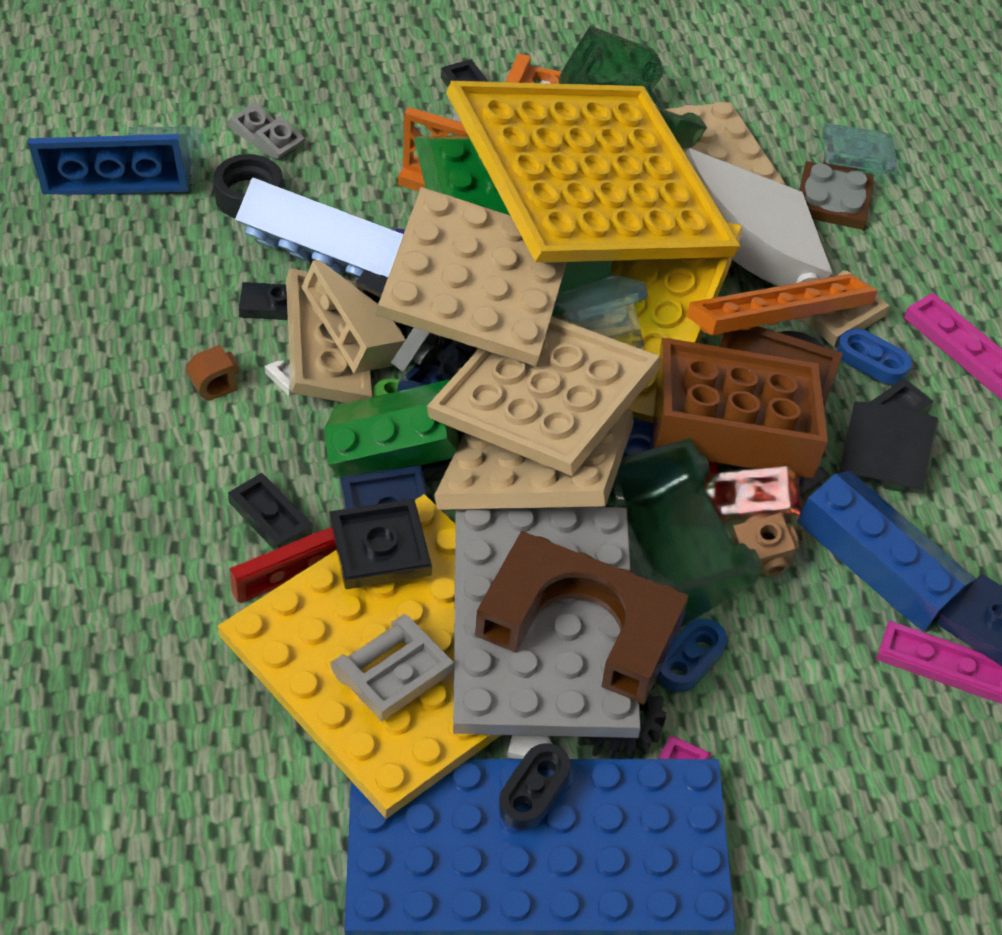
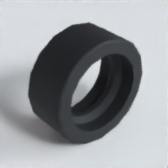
[213,154,283,218]

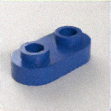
[837,329,912,385]
[657,619,727,692]

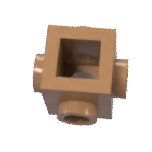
[731,512,799,579]

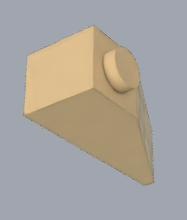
[301,260,406,374]

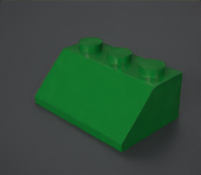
[325,379,460,477]

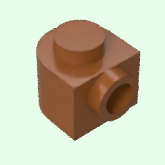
[186,345,240,401]

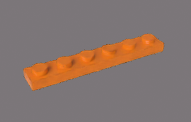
[686,274,878,336]

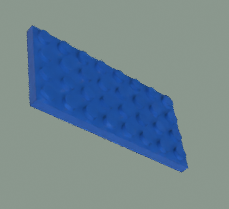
[344,759,735,935]

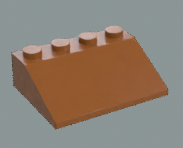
[653,337,828,478]

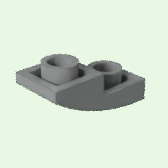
[228,102,305,159]

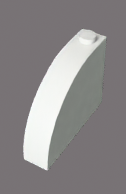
[685,148,832,286]

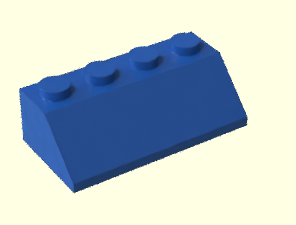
[28,134,191,195]
[797,471,976,632]

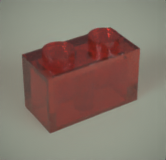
[705,466,801,521]

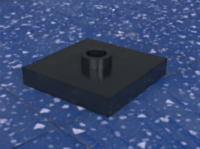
[329,499,432,590]

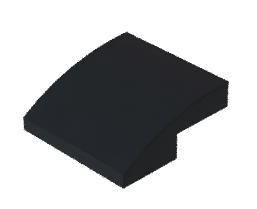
[839,401,939,494]

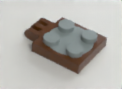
[799,152,874,230]

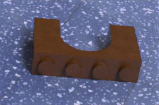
[475,531,689,704]

